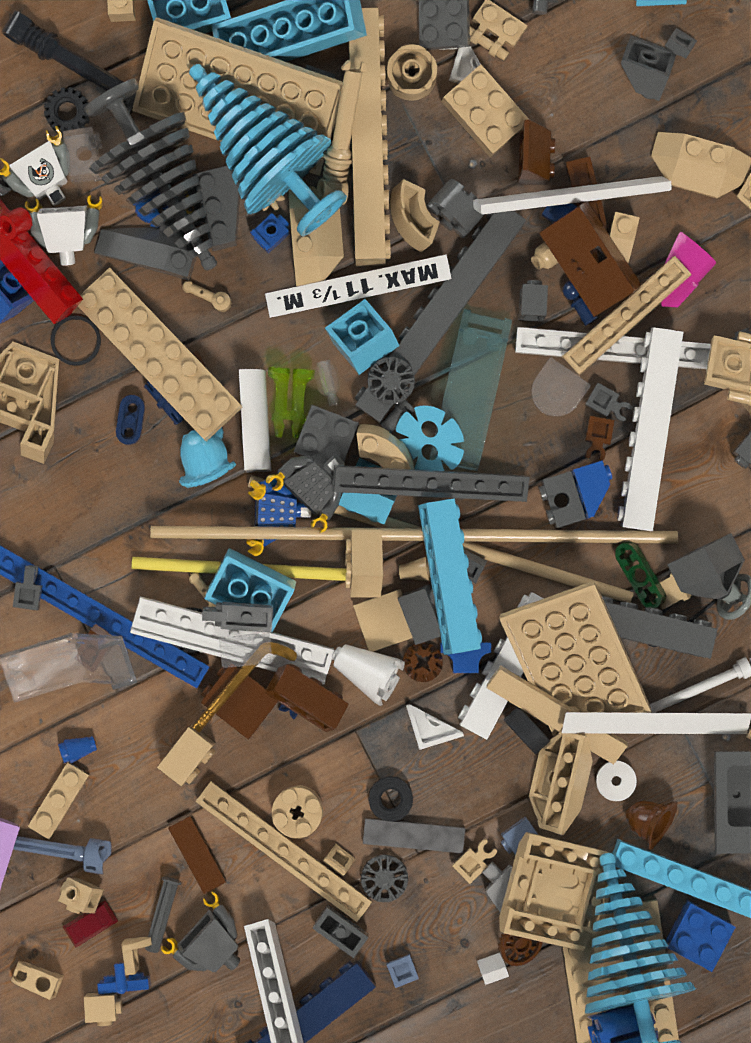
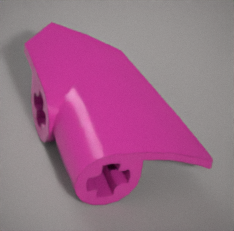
[661,232,716,308]

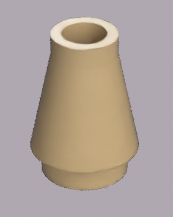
[399,556,431,581]

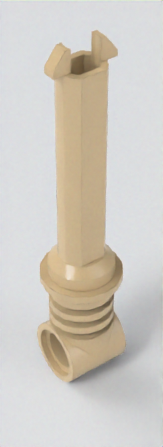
[317,60,367,205]

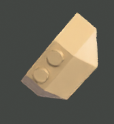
[651,132,751,199]
[288,186,344,287]
[529,731,593,835]

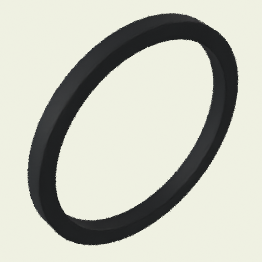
[51,316,101,366]

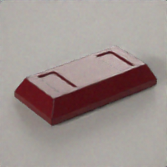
[63,900,118,948]

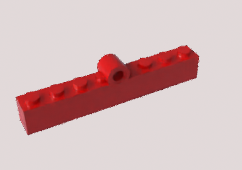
[0,199,83,324]

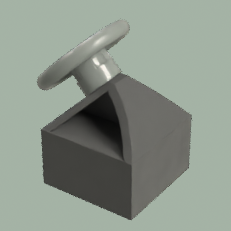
[667,533,751,620]

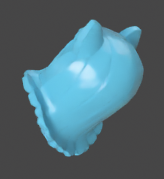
[179,427,236,488]

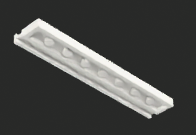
[130,596,334,684]

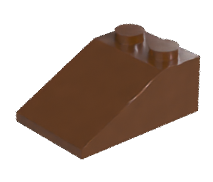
[518,120,555,185]

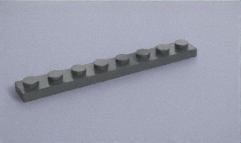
[332,465,530,502]

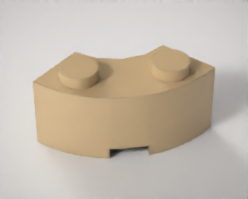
[390,179,440,252]
[357,424,414,469]

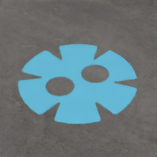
[396,406,464,471]

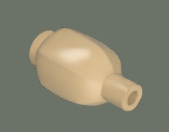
[531,242,558,270]

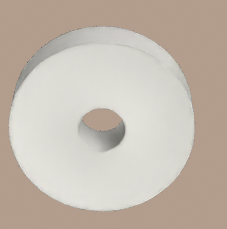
[595,760,637,801]

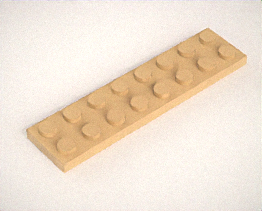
[78,267,243,442]

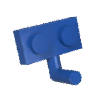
[97,963,151,994]

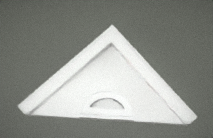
[449,46,480,84]
[406,704,464,750]

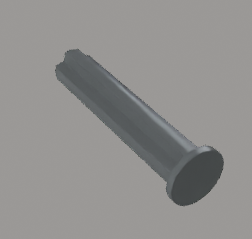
[145,876,181,953]

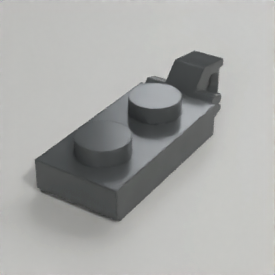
[202,602,273,632]

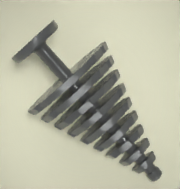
[83,78,217,271]

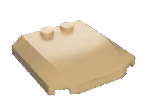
[499,832,609,951]

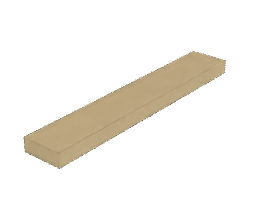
[562,256,691,376]
[486,665,628,765]

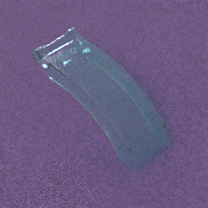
[429,309,512,471]

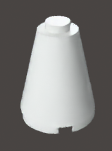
[332,644,405,706]

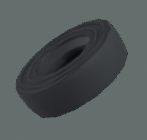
[368,776,413,822]

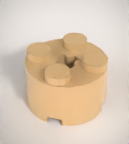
[387,44,437,101]
[272,785,324,838]

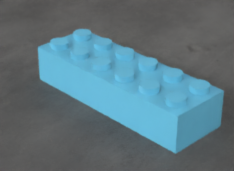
[212,0,367,62]

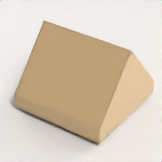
[322,844,355,876]

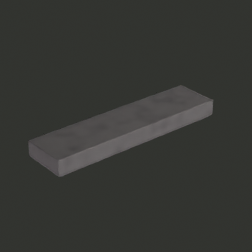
[363,818,465,853]

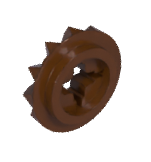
[403,642,443,682]

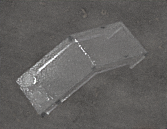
[0,633,137,703]

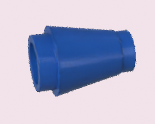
[58,736,97,764]

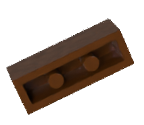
[265,664,349,732]

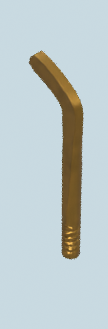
[192,642,297,733]

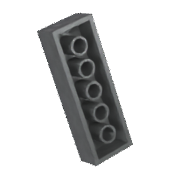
[602,596,718,659]

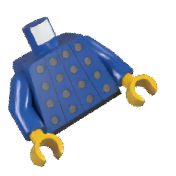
[246,478,311,556]

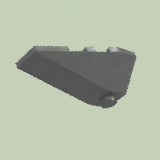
[94,227,203,281]

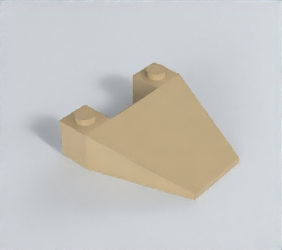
[0,342,59,464]

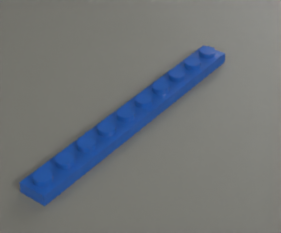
[0,545,210,688]

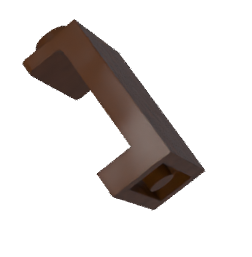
[201,662,278,740]

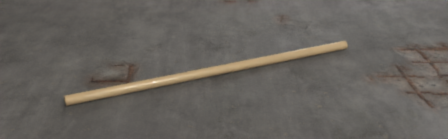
[248,475,634,603]

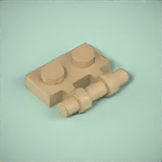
[470,0,527,61]

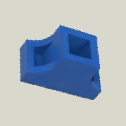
[440,642,491,673]

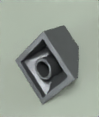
[621,35,676,101]

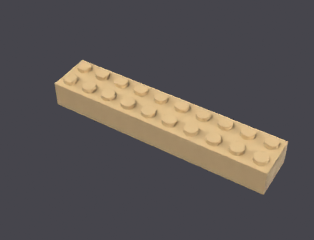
[349,8,391,267]

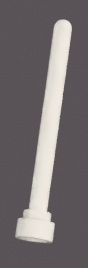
[650,657,751,713]

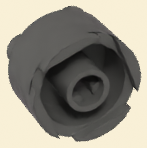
[426,179,484,238]

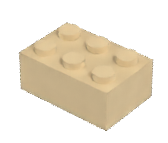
[441,64,529,158]

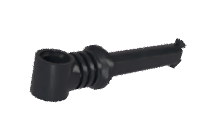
[1,11,127,102]

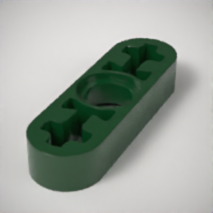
[615,542,666,609]

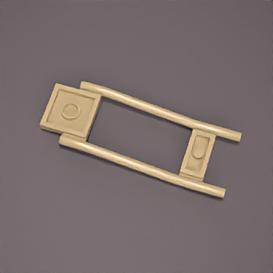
[704,331,751,405]

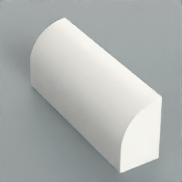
[239,369,271,473]

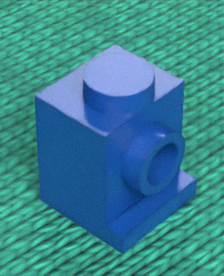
[250,213,290,254]

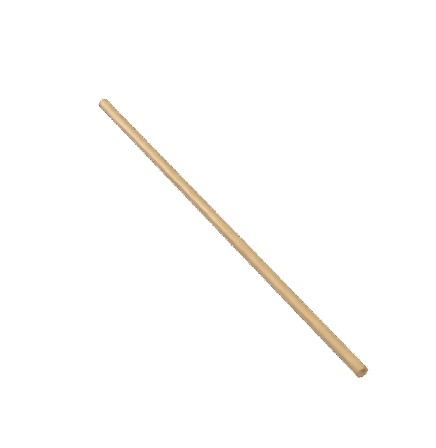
[151,526,678,544]

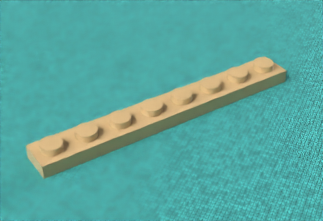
[196,781,372,922]

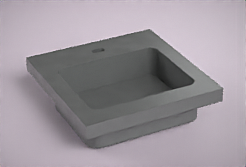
[714,751,751,854]

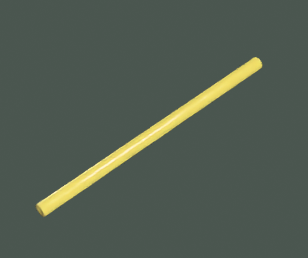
[132,557,346,581]

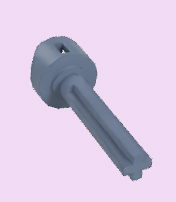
[13,836,112,875]

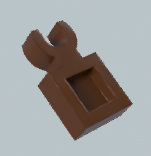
[585,416,615,461]

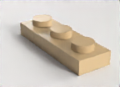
[28,762,90,840]

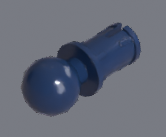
[562,281,598,326]

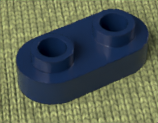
[116,395,145,445]

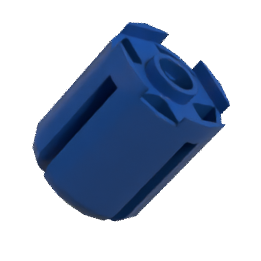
[587,1005,659,1043]

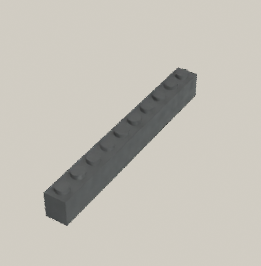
[354,211,526,423]

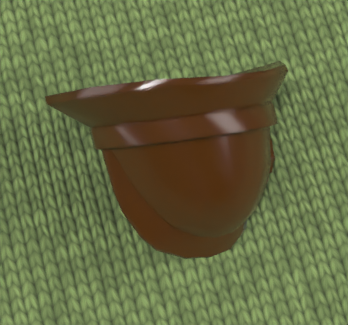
[626,801,678,850]

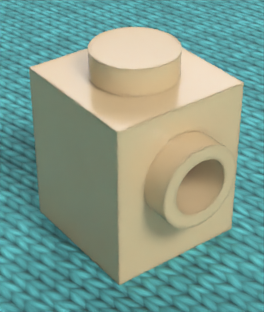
[58,877,104,914]
[84,992,122,1026]

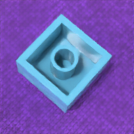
[325,299,400,375]

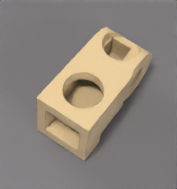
[11,961,64,1000]

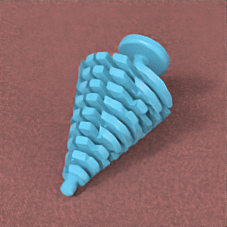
[189,63,347,237]
[585,853,696,1043]

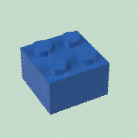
[665,900,736,972]

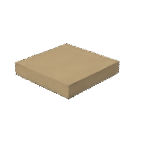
[353,589,413,652]

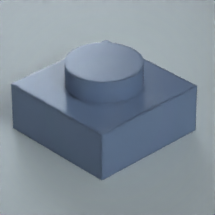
[386,954,419,988]

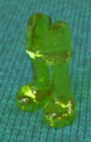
[268,367,315,439]

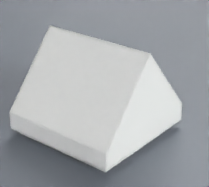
[477,952,509,985]

